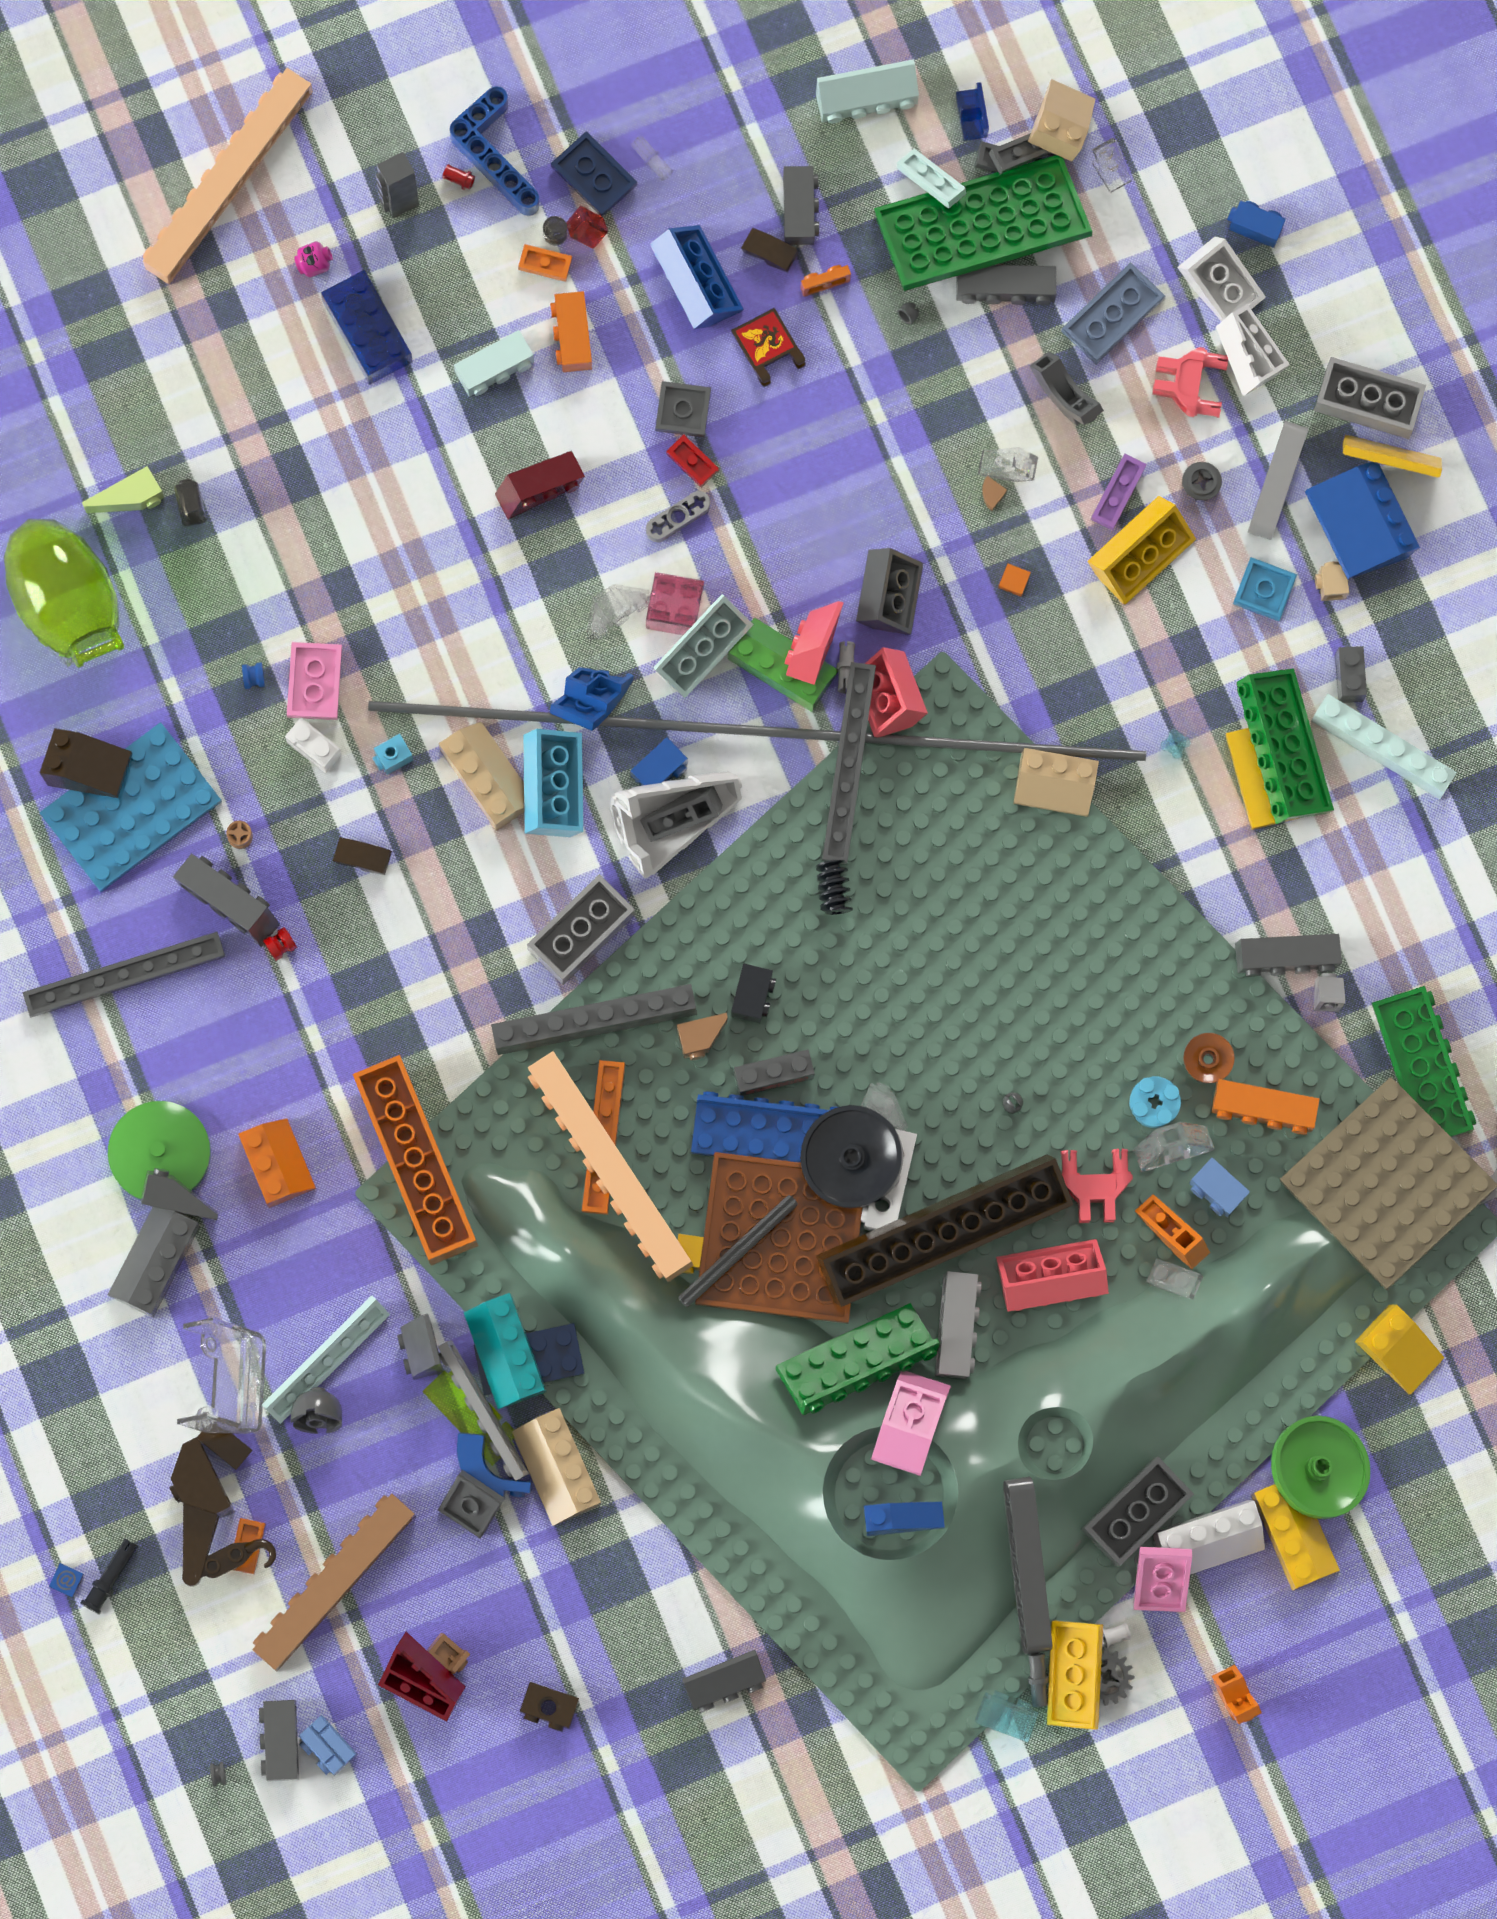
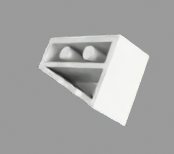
[1216,304,1290,396]

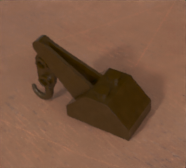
[169,1437,276,1587]

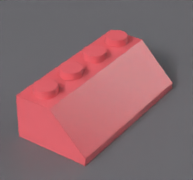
[996,1239,1109,1312]

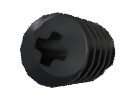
[816,860,853,915]

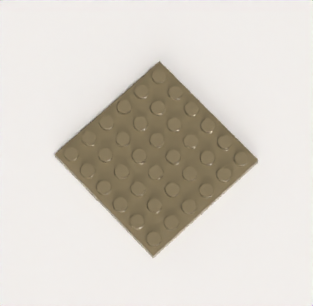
[1280,1077,1497,1290]

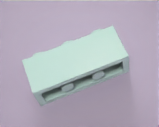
[454,330,534,397]

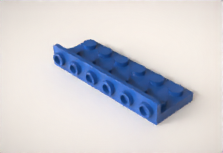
[691,1091,837,1163]

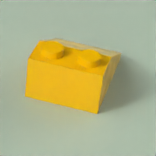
[1355,1305,1444,1395]

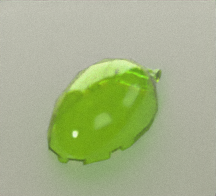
[4,519,124,668]

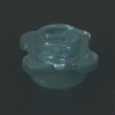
[1160,729,1190,759]

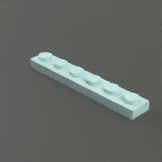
[262,1295,390,1424]

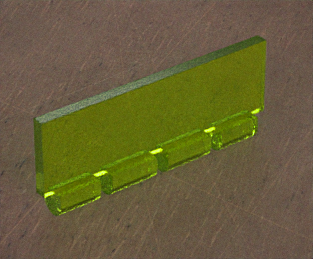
[422,1370,515,1466]

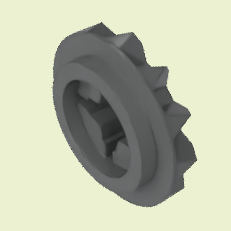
[1182,462,1222,501]

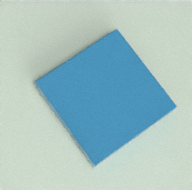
[1233,557,1297,621]

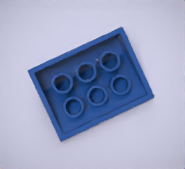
[1305,461,1420,579]

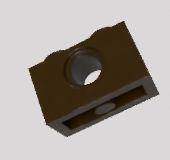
[520,1682,579,1732]

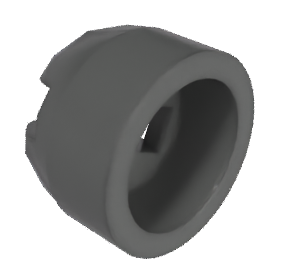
[897,302,919,325]
[1002,1092,1023,1114]

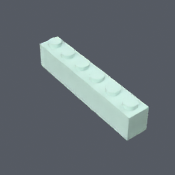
[1311,694,1457,800]

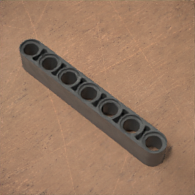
[1003,1476,1052,1655]

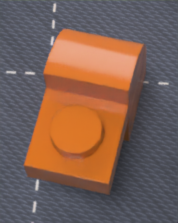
[1212,1665,1262,1724]

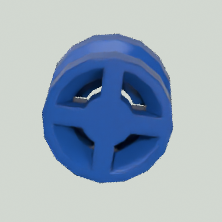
[242,662,265,690]

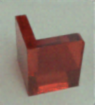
[566,205,608,249]

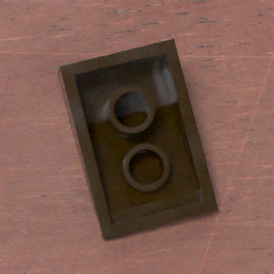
[39,728,133,798]

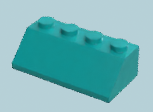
[464,1293,547,1410]

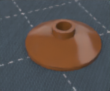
[1183,1033,1235,1083]

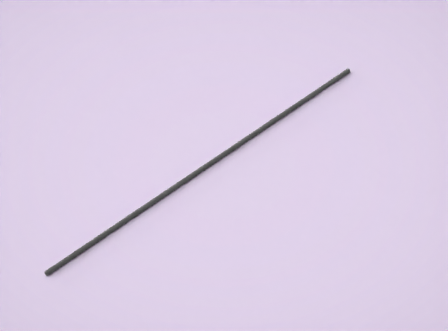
[368,701,1146,761]

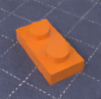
[518,244,572,282]
[801,265,851,297]

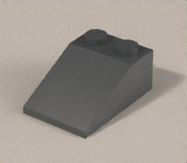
[397,1314,443,1380]

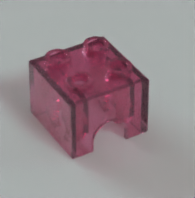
[646,572,704,635]

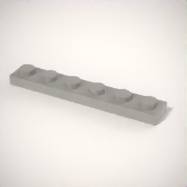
[438,1340,529,1481]

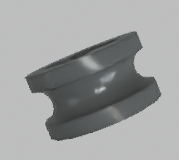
[210,1762,227,1787]

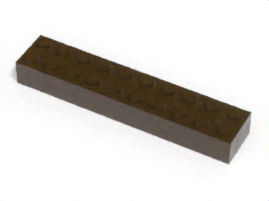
[816,1154,1074,1307]

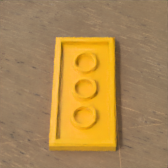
[1343,434,1442,478]
[1225,728,1299,830]
[1047,1620,1103,1730]

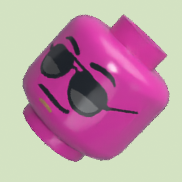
[294,241,333,278]

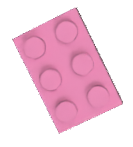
[287,642,342,720]
[1133,1547,1192,1612]

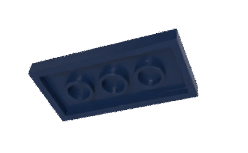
[474,1323,585,1396]

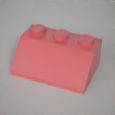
[784,601,844,685]
[865,647,928,738]

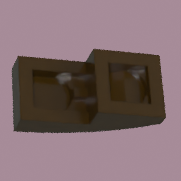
[741,227,799,273]
[333,837,392,875]
[197,1418,252,1470]

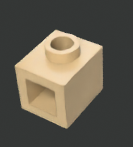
[1315,561,1349,601]

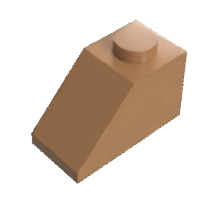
[677,1013,728,1060]

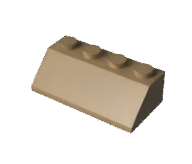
[439,722,524,831]
[511,1408,601,1526]

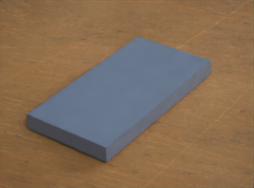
[1061,262,1166,365]

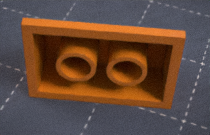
[238,1118,316,1208]

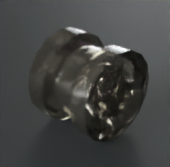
[543,216,568,246]

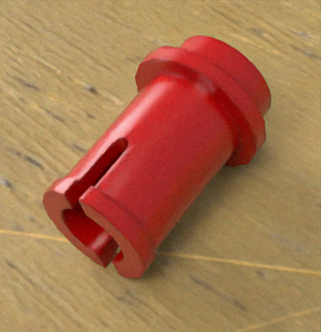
[442,164,475,190]

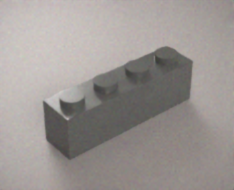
[375,151,419,218]
[956,265,1056,305]
[1235,934,1342,977]

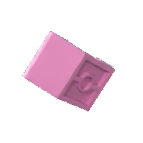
[871,1371,951,1476]

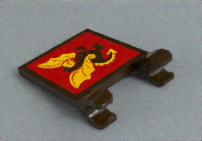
[731,308,806,387]

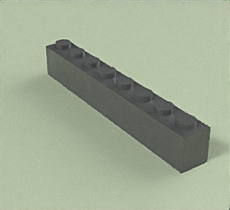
[491,984,697,1055]

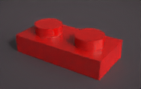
[666,434,719,488]

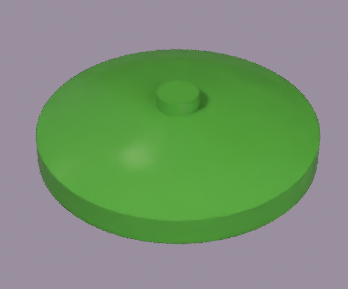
[108,1101,211,1200]
[1271,1416,1370,1519]

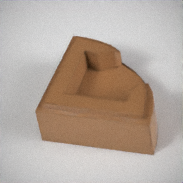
[982,475,1007,511]

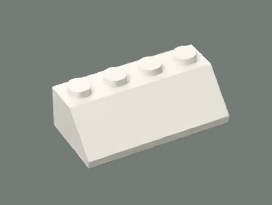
[1153,1500,1265,1575]

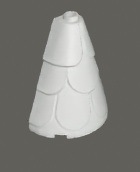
[610,772,742,879]

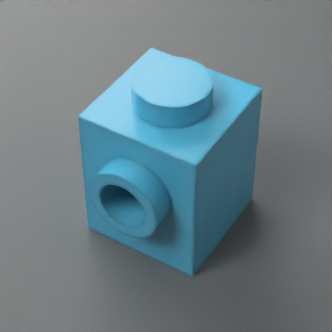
[372,734,413,775]

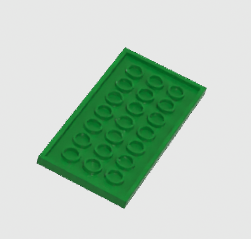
[874,155,1092,291]

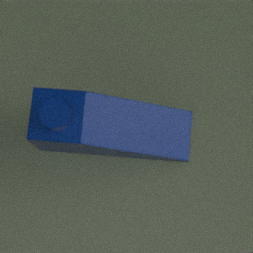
[864,1502,945,1536]

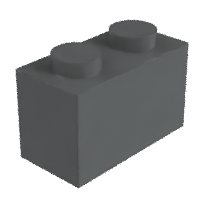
[1335,646,1367,703]

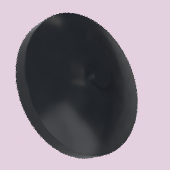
[800,1105,903,1208]

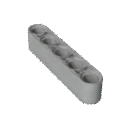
[1248,421,1309,540]

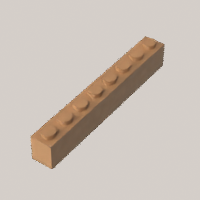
[252,1493,416,1672]

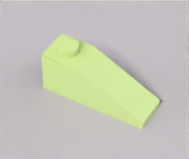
[82,466,164,513]

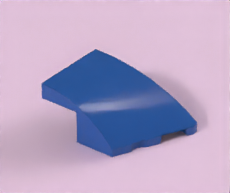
[550,667,634,731]

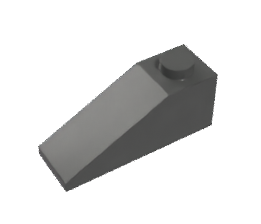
[640,786,723,842]
[141,1168,218,1220]

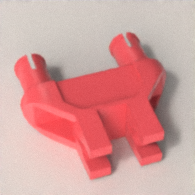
[1152,347,1229,418]
[1061,1149,1133,1224]

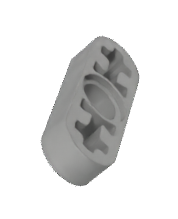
[646,491,710,543]

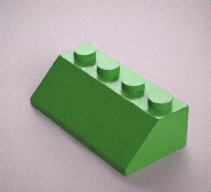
[728,618,838,712]

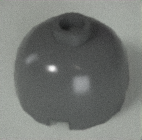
[291,1387,342,1434]

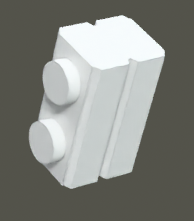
[285,718,342,773]

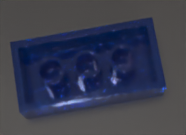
[321,270,413,385]

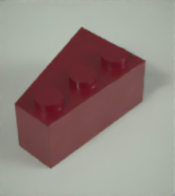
[495,451,585,520]
[378,1631,466,1722]

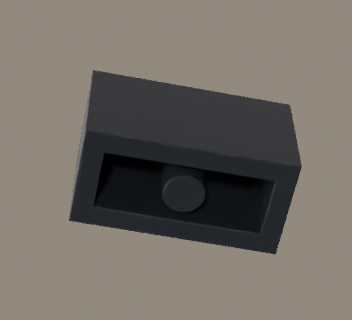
[731,963,776,1023]

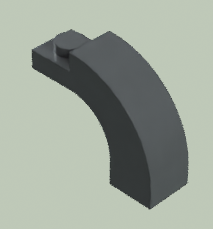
[1030,351,1104,425]

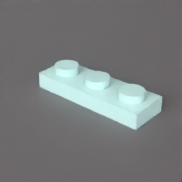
[897,149,966,208]

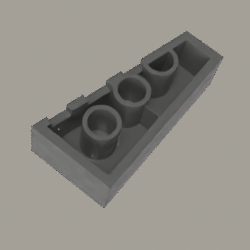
[173,853,280,948]

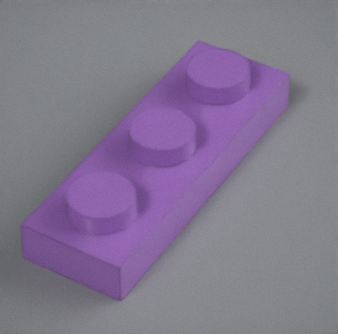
[1091,453,1147,531]

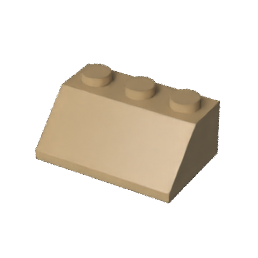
[1013,748,1099,817]

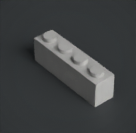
[935,1271,981,1379]

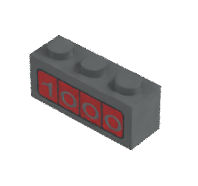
[734,1049,815,1096]

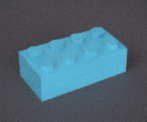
[523,729,583,837]

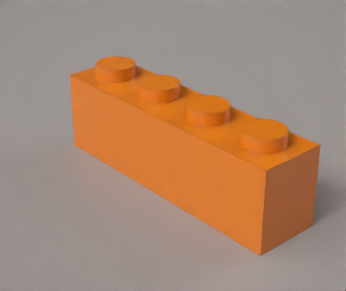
[1211,1079,1319,1135]

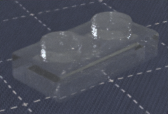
[1146,1258,1203,1300]

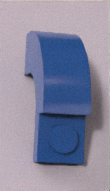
[457,1432,533,1498]

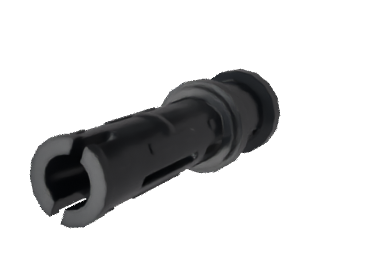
[80,1538,138,1615]

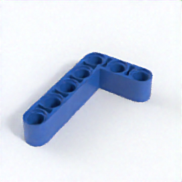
[449,86,540,216]

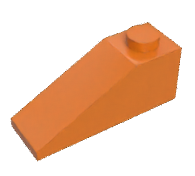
[1135,1194,1210,1270]

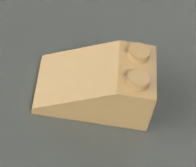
[1028,79,1096,162]

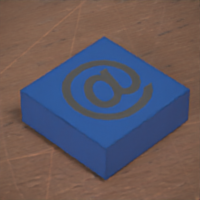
[49,1563,84,1598]

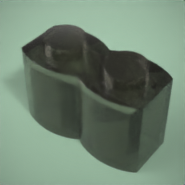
[174,479,206,526]

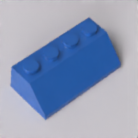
[650,225,744,329]

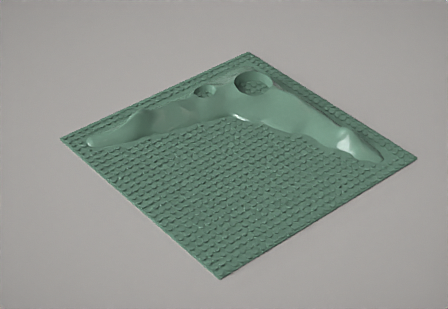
[355,652,1497,1792]

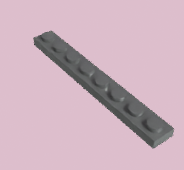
[822,662,876,864]
[22,932,225,1018]

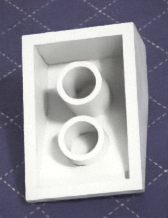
[1177,237,1266,322]

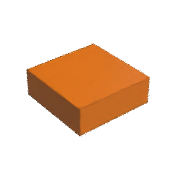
[998,564,1031,597]

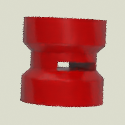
[263,927,297,961]

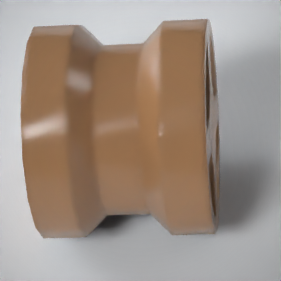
[226,820,253,849]

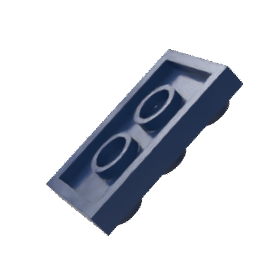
[551,131,637,217]

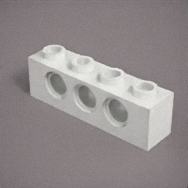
[861,1129,917,1231]

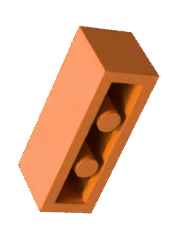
[550,291,592,373]

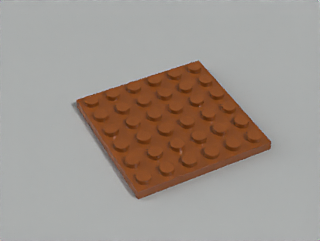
[695,1152,862,1324]

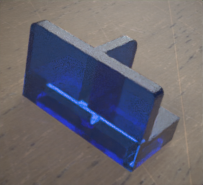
[955,82,989,141]

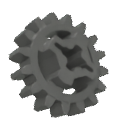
[1100,1649,1135,1706]

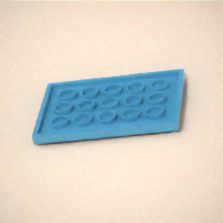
[39,722,222,892]

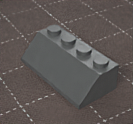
[107,1207,200,1318]

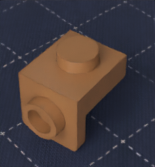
[427,1633,470,1674]

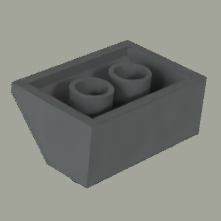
[856,548,923,635]
[682,1650,766,1713]

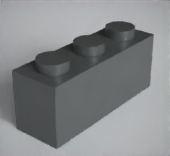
[783,166,819,245]
[259,1700,299,1781]

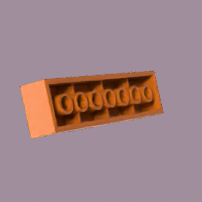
[352,1055,478,1265]

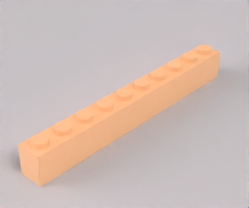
[143,68,313,284]
[528,1051,694,1282]

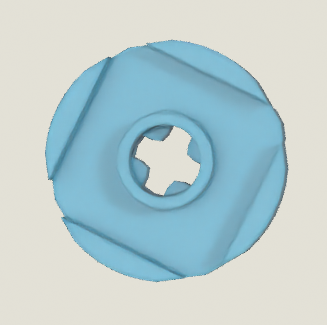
[1129,1076,1181,1128]

